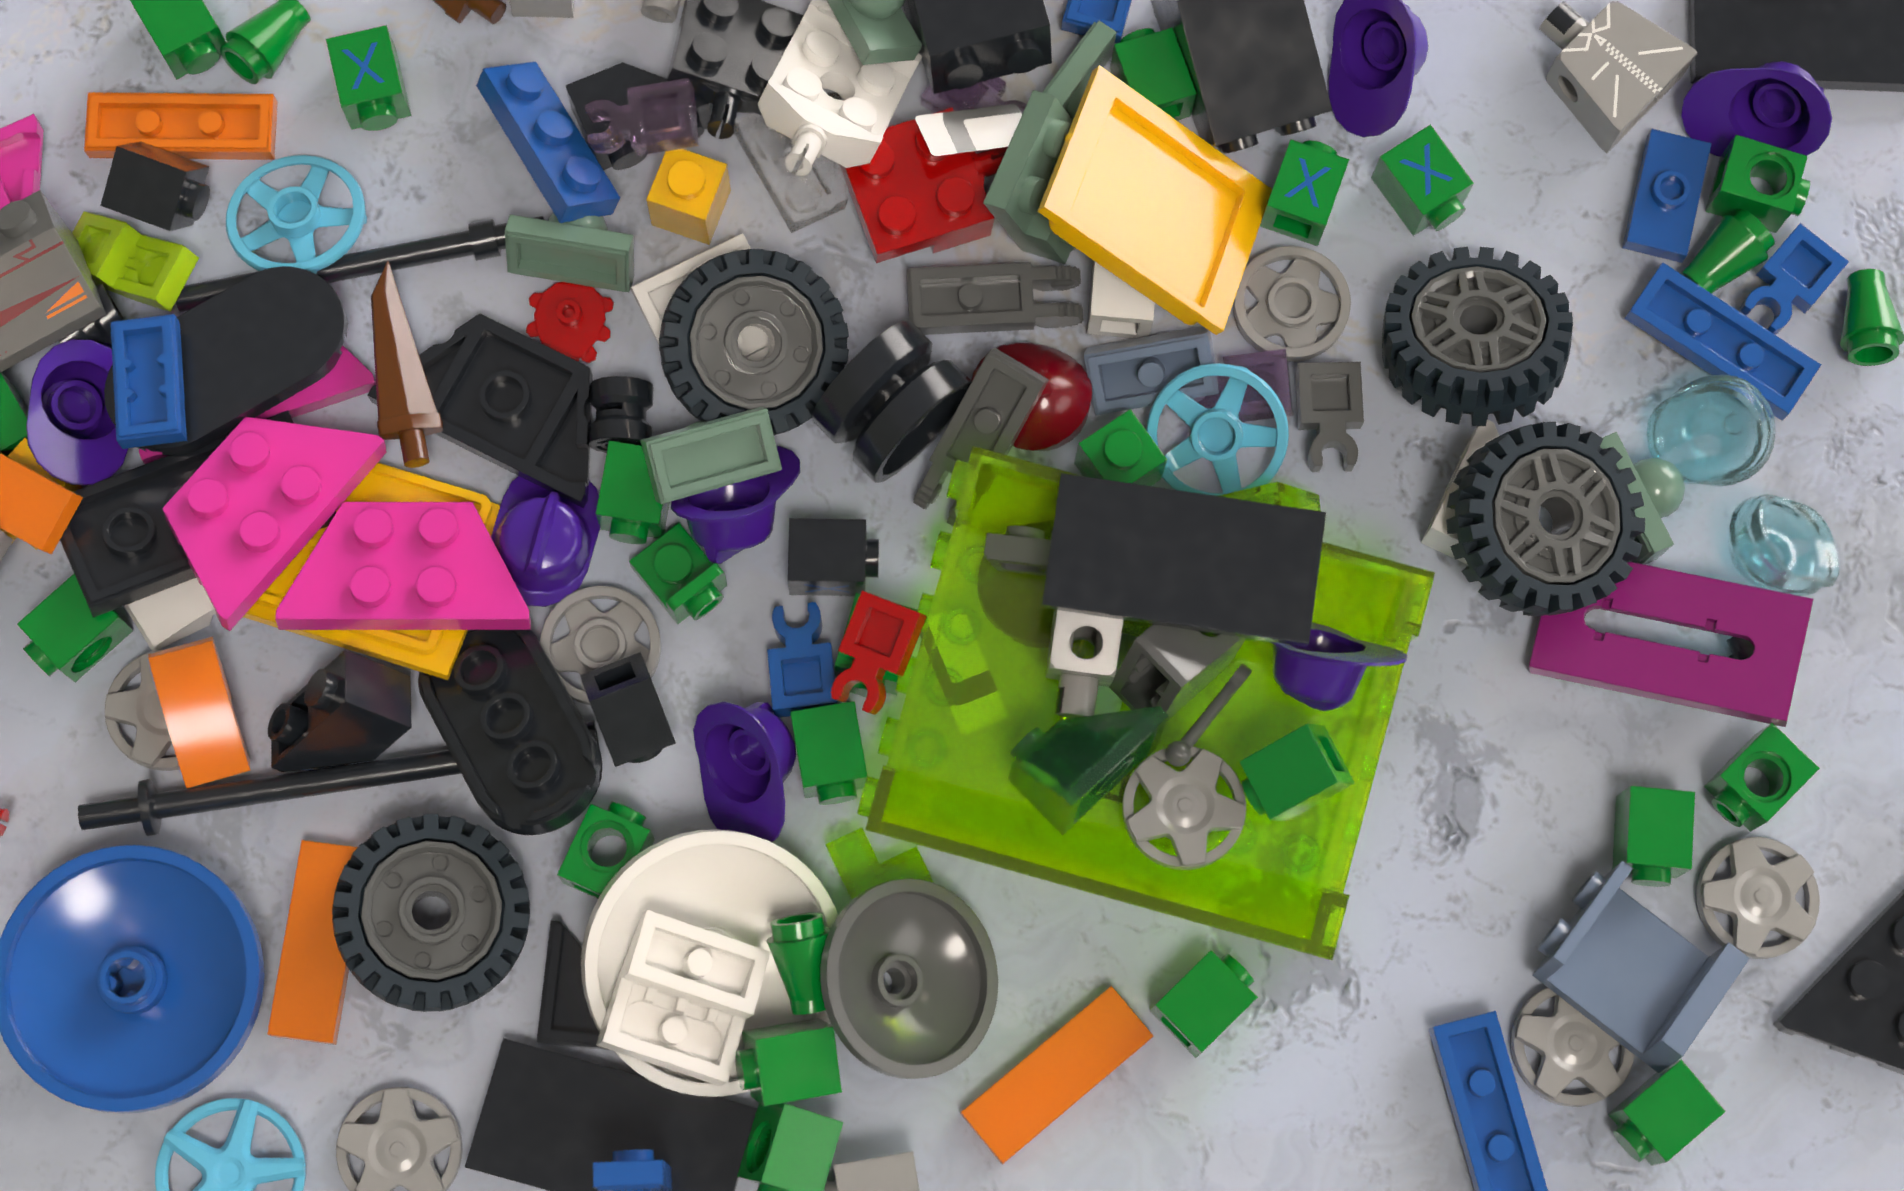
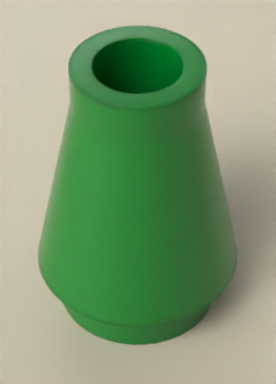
[220,0,311,84]
[1680,209,1775,294]
[1840,269,1904,366]
[766,913,831,1015]

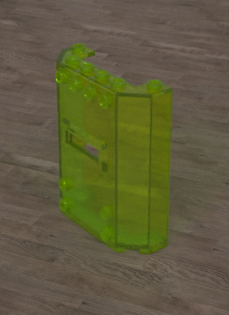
[857,446,1435,960]

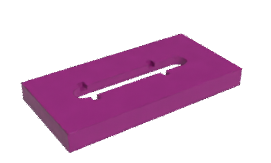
[1529,562,1814,727]

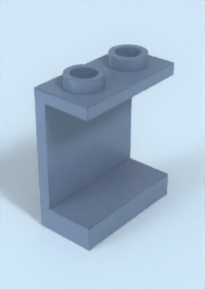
[1532,860,1750,1073]

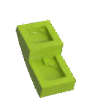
[72,211,199,312]

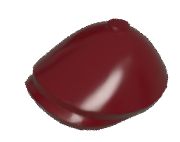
[971,343,1092,451]

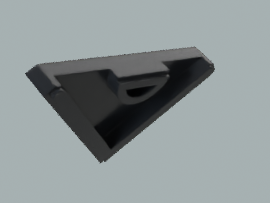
[536,921,609,1050]

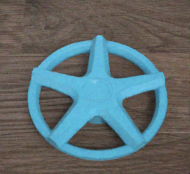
[225,155,367,274]
[1146,363,1289,500]
[155,1098,306,1191]

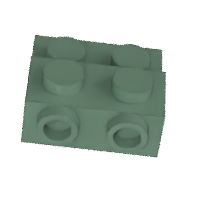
[983,90,1076,264]

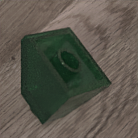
[1008,706,1169,836]

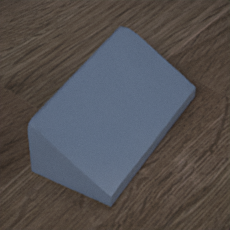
[1084,326,1219,416]

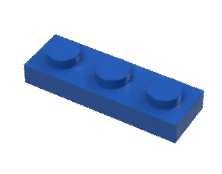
[476,62,621,223]
[1624,262,1821,421]
[1429,1011,1548,1191]

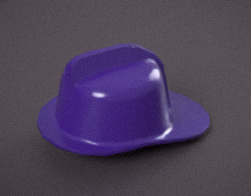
[1328,0,1429,137]
[1681,61,1832,156]
[26,339,128,485]
[671,446,800,564]
[491,476,600,607]
[1271,622,1408,711]
[693,702,796,843]

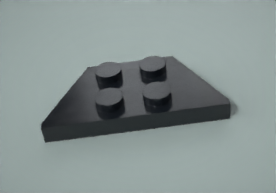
[367,313,593,508]
[1773,889,1904,1075]

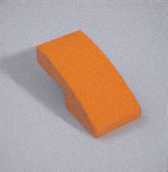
[148,636,250,789]

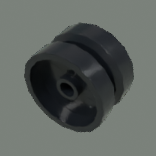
[812,320,972,483]

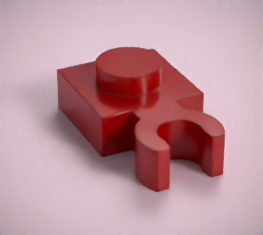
[831,590,927,715]

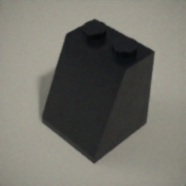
[902,0,1052,94]
[1151,0,1332,153]

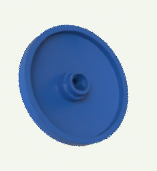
[0,845,264,1114]

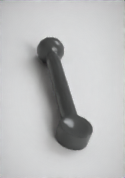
[1165,663,1253,766]

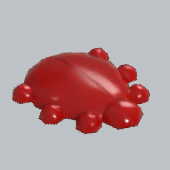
[526,282,614,363]

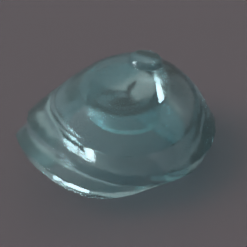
[1646,374,1776,487]
[1728,494,1839,596]

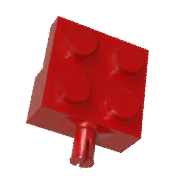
[839,107,1008,263]

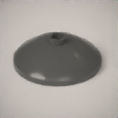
[820,879,998,1079]

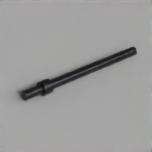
[176,216,545,312]

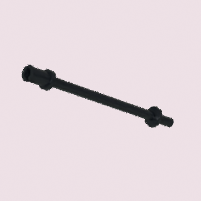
[78,720,600,836]

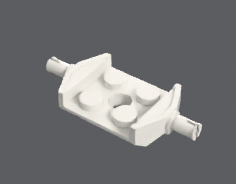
[757,0,922,176]

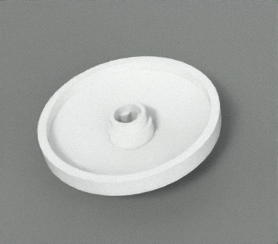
[581,829,838,1097]

